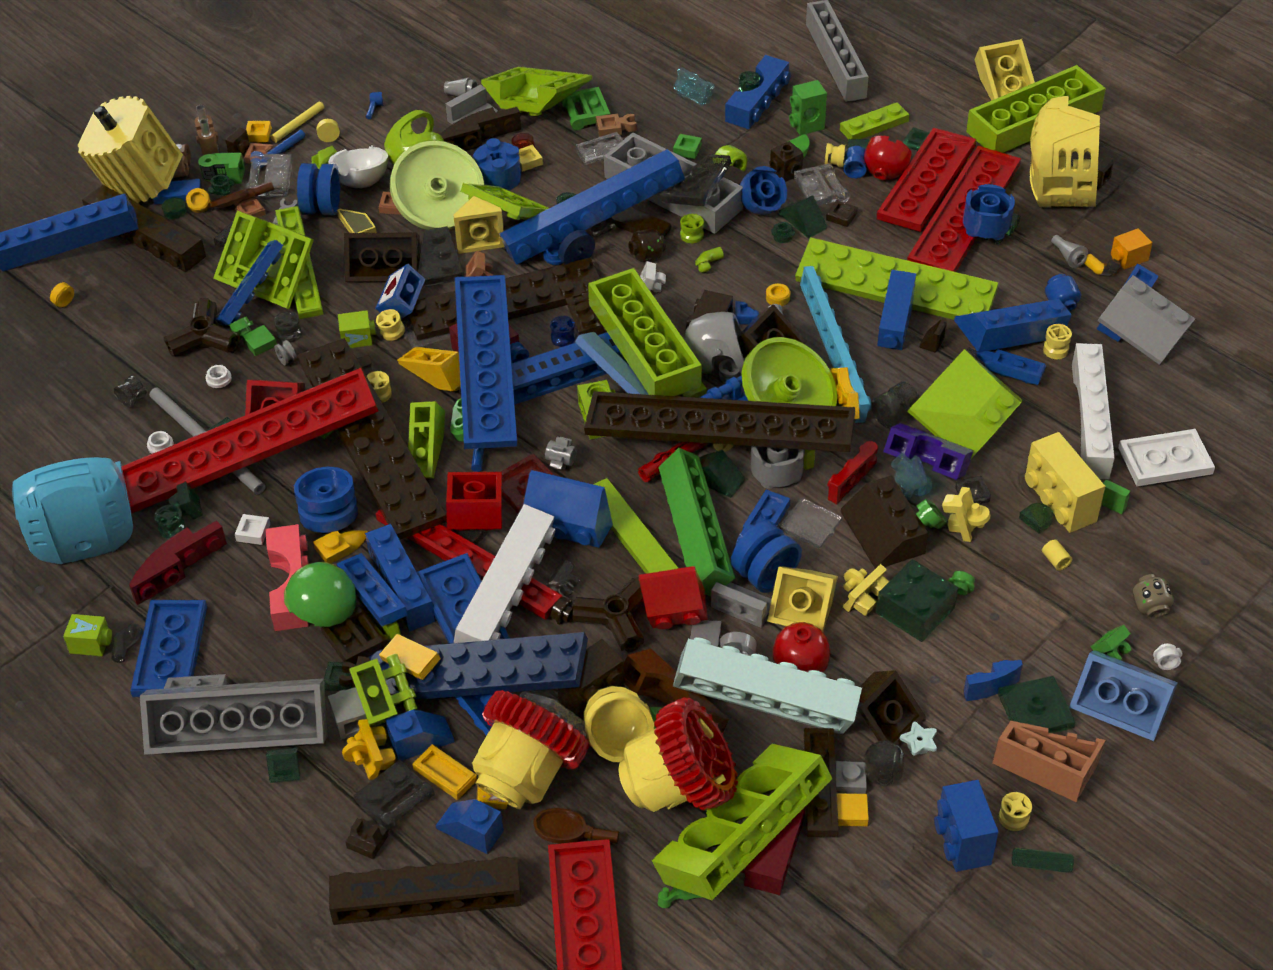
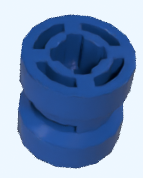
[843,146,867,178]

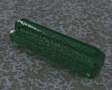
[1011,848,1074,873]

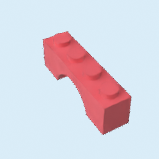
[266,524,309,631]

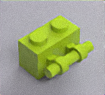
[349,654,418,727]

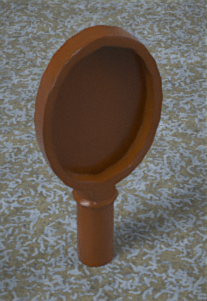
[209,181,275,209]
[533,808,620,844]

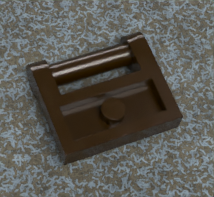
[321,606,391,664]

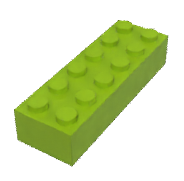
[966,65,1106,153]
[588,268,702,396]

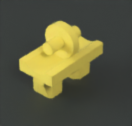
[942,487,991,542]
[843,564,893,616]

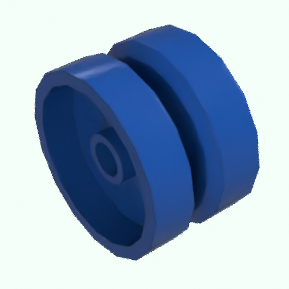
[297,163,340,215]
[294,466,358,533]
[731,521,802,593]

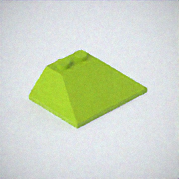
[481,67,592,116]
[213,210,314,309]
[907,349,1022,459]

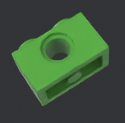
[789,80,827,135]

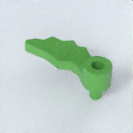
[657,887,703,908]

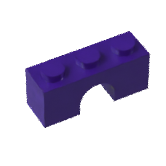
[883,423,974,480]

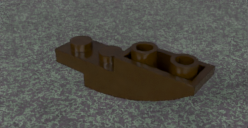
[440,107,521,151]

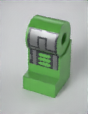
[198,153,245,184]

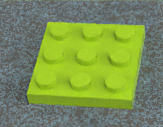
[460,183,549,220]

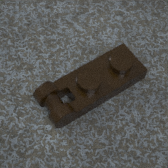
[565,291,605,335]

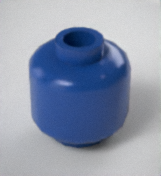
[1045,274,1081,311]

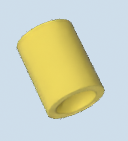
[1042,539,1072,571]

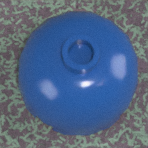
[740,166,787,215]

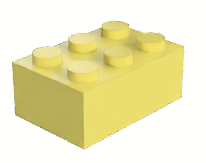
[1025,432,1105,533]

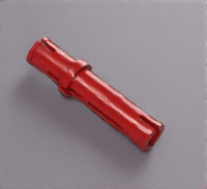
[638,441,708,482]

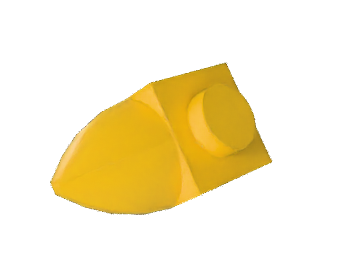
[313,530,368,564]

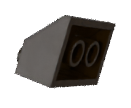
[344,232,420,282]
[841,475,928,569]

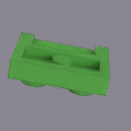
[561,87,610,130]

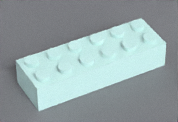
[673,638,862,734]

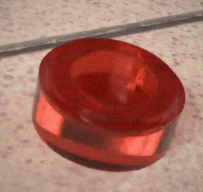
[511,133,535,149]

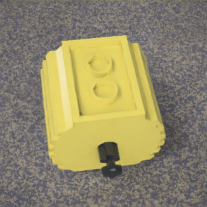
[77,96,183,204]

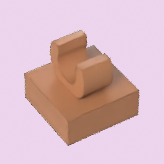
[466,251,493,277]

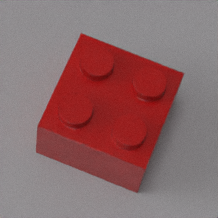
[446,472,502,531]

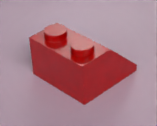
[245,379,305,415]
[639,566,708,629]

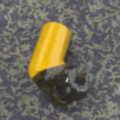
[1084,254,1121,276]

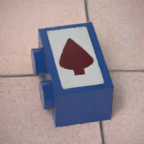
[375,264,425,319]

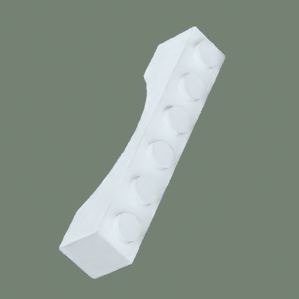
[1072,343,1114,479]

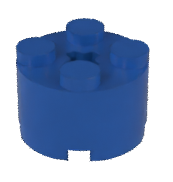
[473,138,521,190]
[963,184,1015,240]

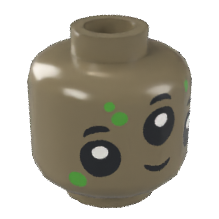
[1132,574,1174,618]

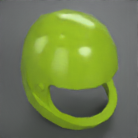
[384,110,444,166]

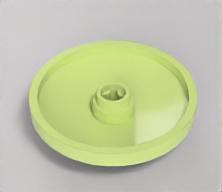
[390,141,484,231]

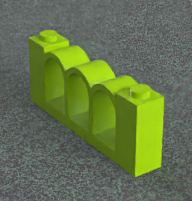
[652,744,832,900]

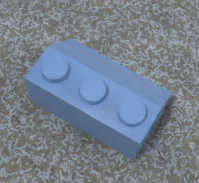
[1069,650,1178,741]

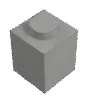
[328,687,367,740]

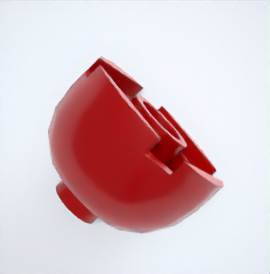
[864,136,912,180]
[773,622,830,673]

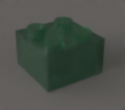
[876,559,958,642]

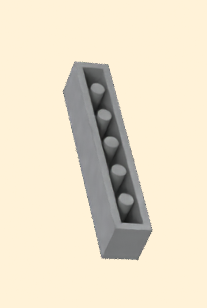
[806,0,868,102]

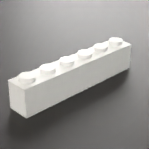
[454,504,556,643]

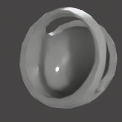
[684,312,744,375]

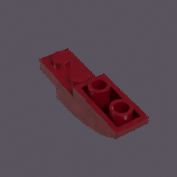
[129,520,227,605]

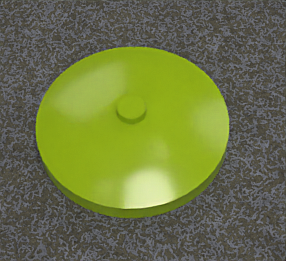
[742,337,837,406]

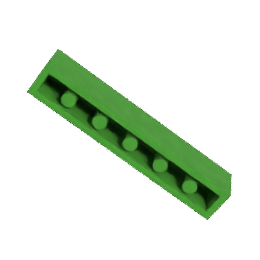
[659,448,735,596]

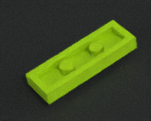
[840,102,910,143]

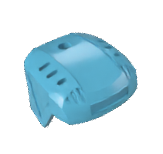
[12,457,133,564]

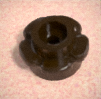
[550,598,573,625]

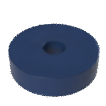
[558,230,595,265]

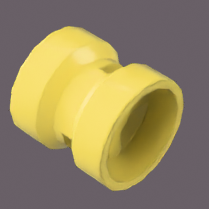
[1043,324,1072,359]

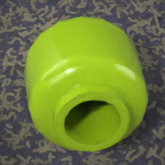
[713,145,748,174]

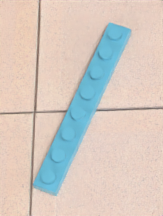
[800,266,871,423]

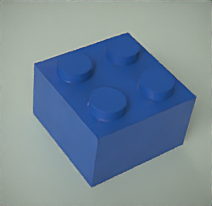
[934,780,998,872]

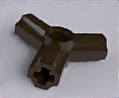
[163,298,240,356]
[572,577,644,653]

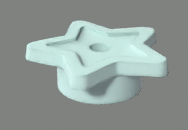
[899,722,937,756]

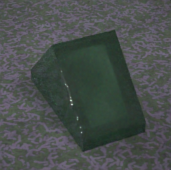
[779,195,827,239]
[699,449,745,498]

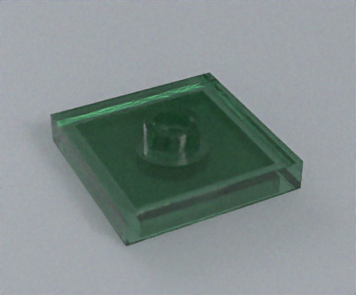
[997,676,1076,733]

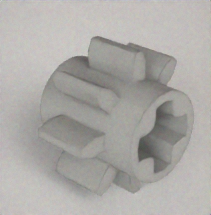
[545,437,577,470]

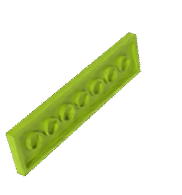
[795,237,998,320]

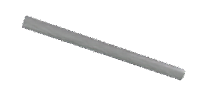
[149,387,265,495]

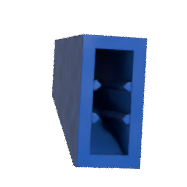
[877,270,916,350]

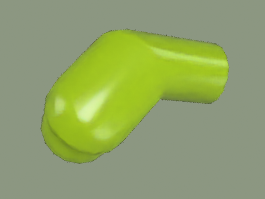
[695,247,724,273]

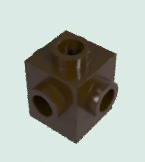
[769,141,804,182]

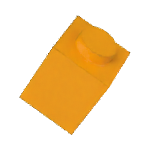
[1111,228,1153,270]

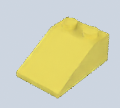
[974,39,1035,101]

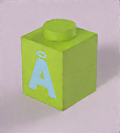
[338,310,376,348]
[63,614,112,656]

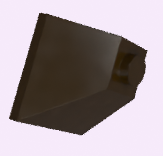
[857,670,926,754]

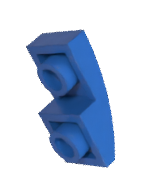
[964,660,1023,701]

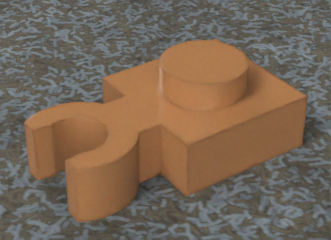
[596,114,637,137]

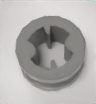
[274,340,297,366]
[719,359,741,383]

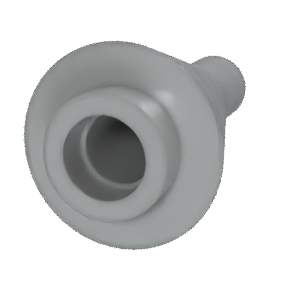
[1051,235,1088,268]

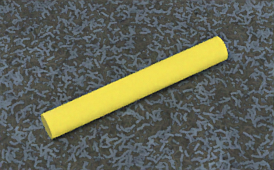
[270,101,324,143]

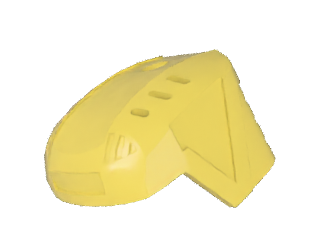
[1030,96,1100,207]

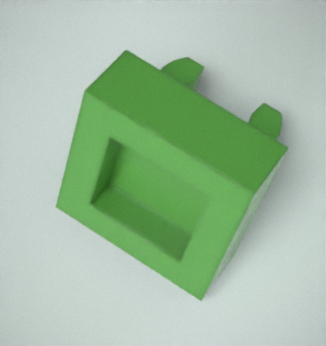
[1090,625,1131,660]

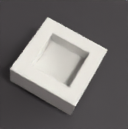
[235,514,270,545]

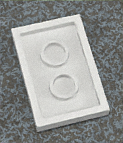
[1118,429,1215,486]

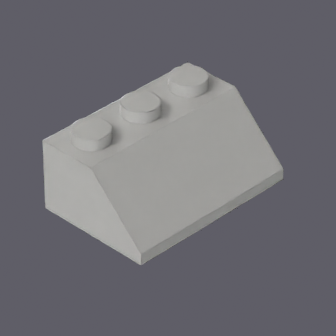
[1097,275,1195,365]

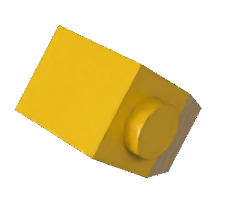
[397,347,461,392]

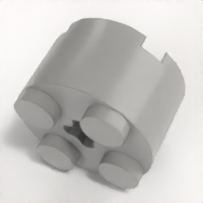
[751,446,805,489]

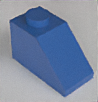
[386,709,454,762]
[436,799,504,854]

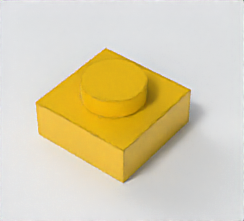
[246,121,272,143]

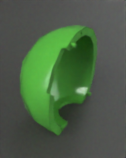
[284,562,357,627]

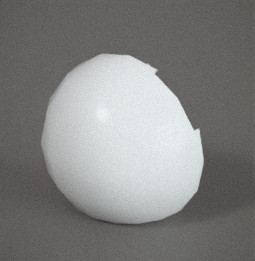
[328,145,388,189]

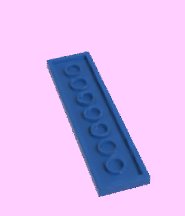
[455,275,517,449]

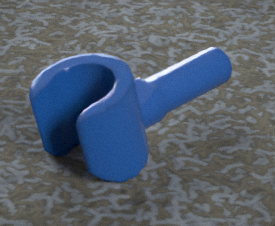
[366,92,383,119]

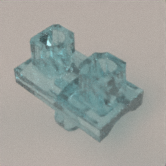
[673,67,715,105]
[891,453,932,500]

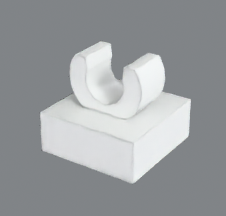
[640,261,666,292]

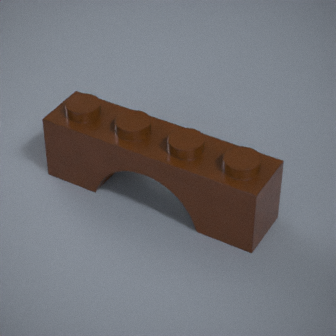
[624,648,729,732]

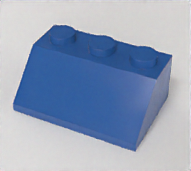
[523,470,613,548]

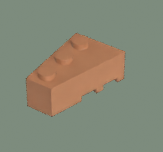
[992,721,1106,802]

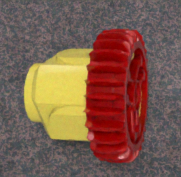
[472,690,589,809]
[618,698,738,812]

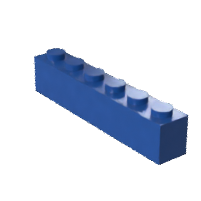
[0,194,139,271]

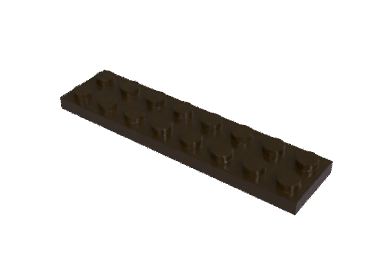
[407,258,600,343]

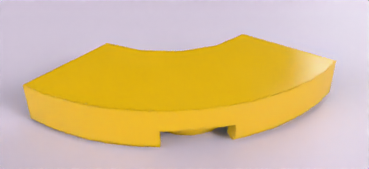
[830,367,860,419]

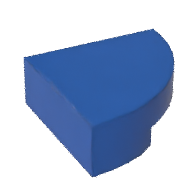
[735,301,759,325]

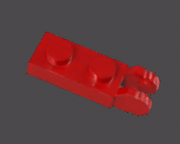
[827,441,878,505]

